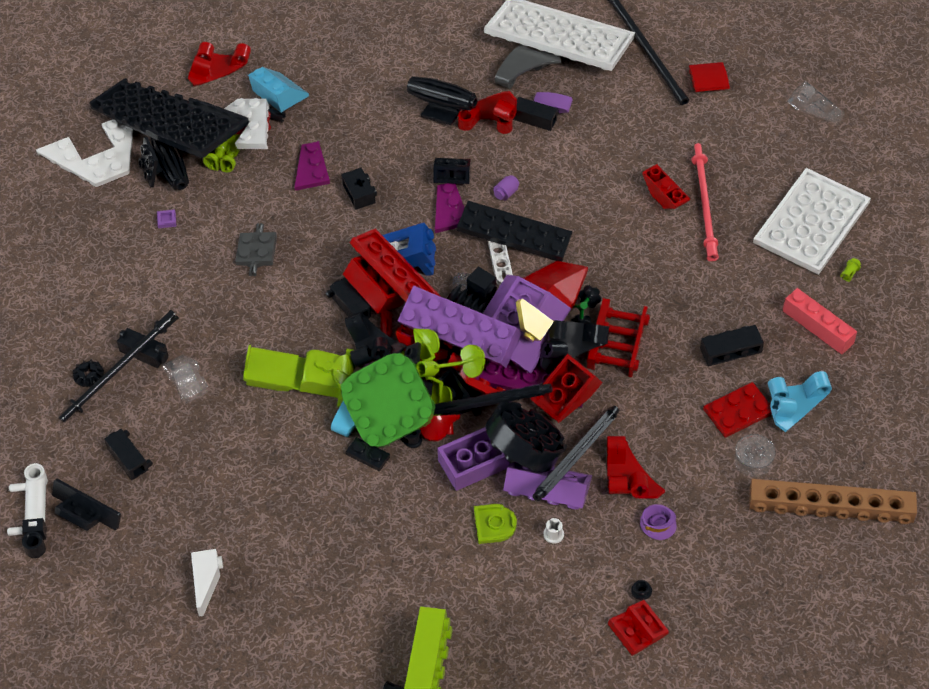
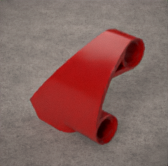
[188,42,251,86]
[458,91,517,134]
[607,436,665,499]

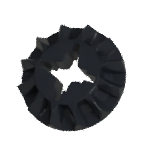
[73,359,104,387]

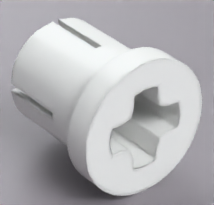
[544,518,564,544]

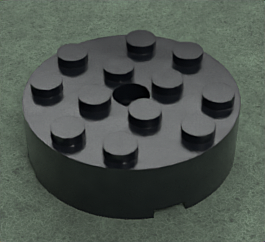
[485,401,567,473]

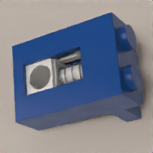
[382,223,436,276]

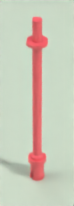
[692,143,719,261]

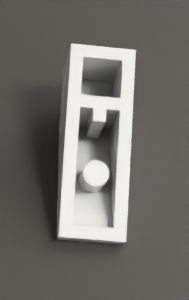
[191,549,223,616]

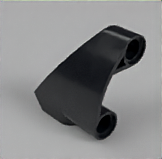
[345,312,407,367]
[540,320,610,374]

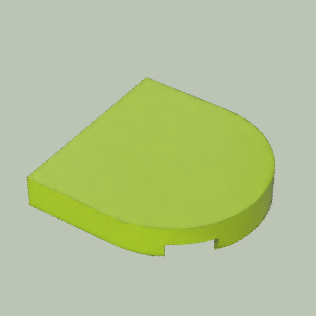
[474,504,517,544]

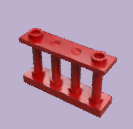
[587,298,650,377]

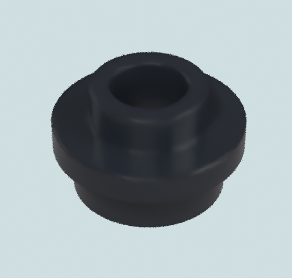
[631,580,652,600]

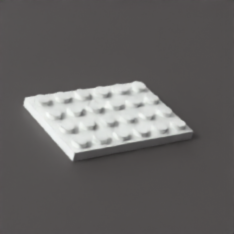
[753,168,871,275]

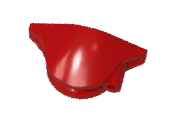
[420,414,460,442]

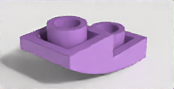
[534,92,573,113]

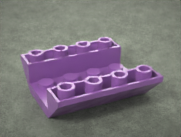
[483,275,571,374]

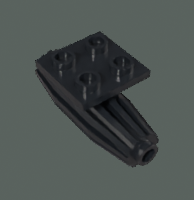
[407,76,478,125]
[138,137,189,190]

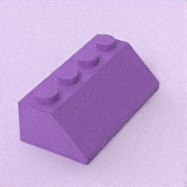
[503,462,592,509]

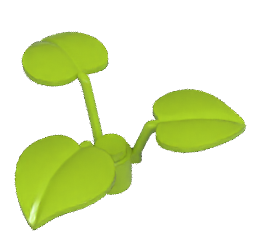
[413,328,485,416]

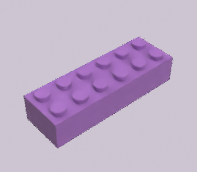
[398,286,522,368]

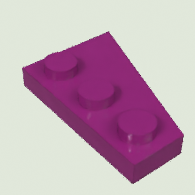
[295,141,330,191]
[435,183,465,233]

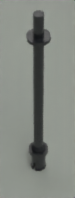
[59,310,179,422]

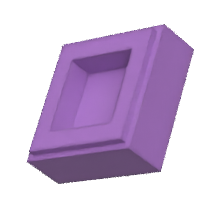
[157,210,176,228]

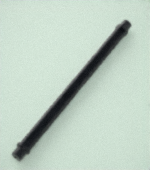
[434,383,553,415]
[533,406,619,501]

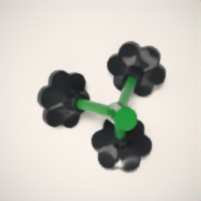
[570,285,602,324]

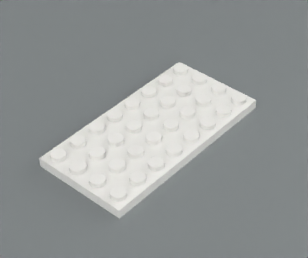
[484,0,635,71]

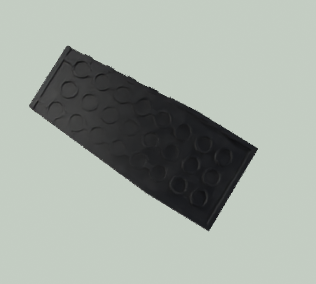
[90,78,249,158]

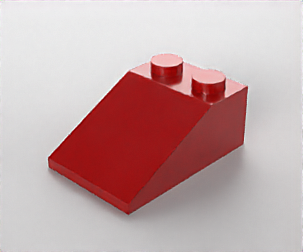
[531,354,603,423]

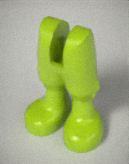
[203,134,241,173]

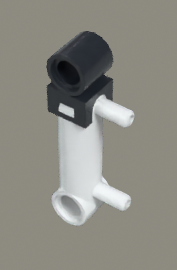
[7,463,48,558]

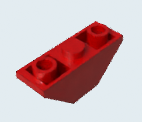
[642,164,690,209]

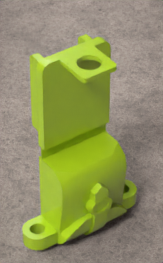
[243,345,355,408]

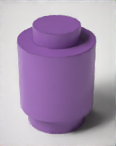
[493,175,519,201]

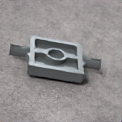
[235,223,277,276]

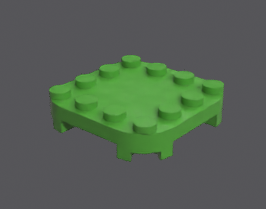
[341,353,436,448]

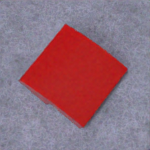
[689,62,730,92]
[607,600,669,656]

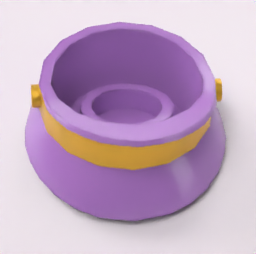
[640,504,677,540]

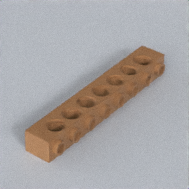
[749,479,917,524]

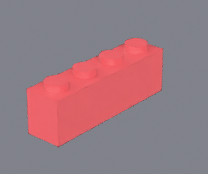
[783,288,857,355]

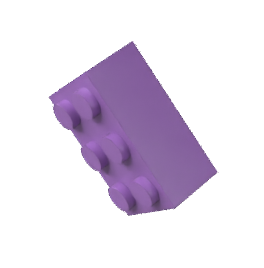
[437,427,510,491]

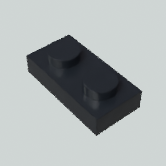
[346,437,390,472]

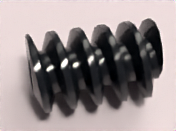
[447,284,486,314]

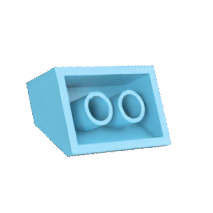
[248,67,309,112]

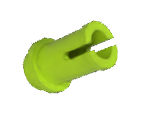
[840,258,861,282]

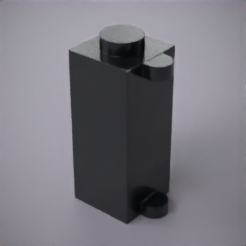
[513,97,559,131]
[325,277,371,318]
[117,328,168,369]
[104,429,153,480]

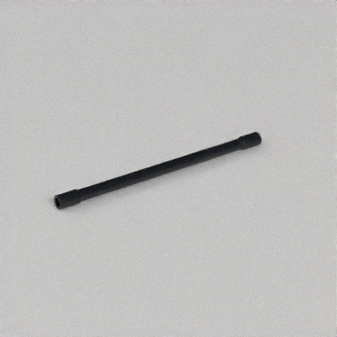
[608,0,689,105]

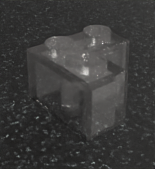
[162,355,208,403]

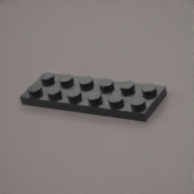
[457,201,573,262]

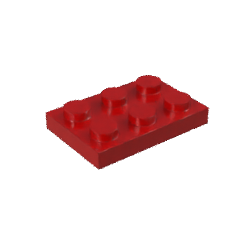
[703,382,772,438]

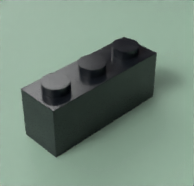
[700,325,764,367]

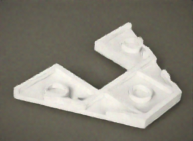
[224,98,269,149]
[36,119,134,187]

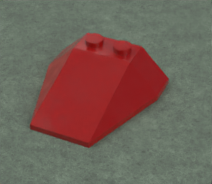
[523,261,588,309]

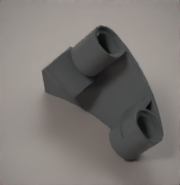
[495,45,561,89]

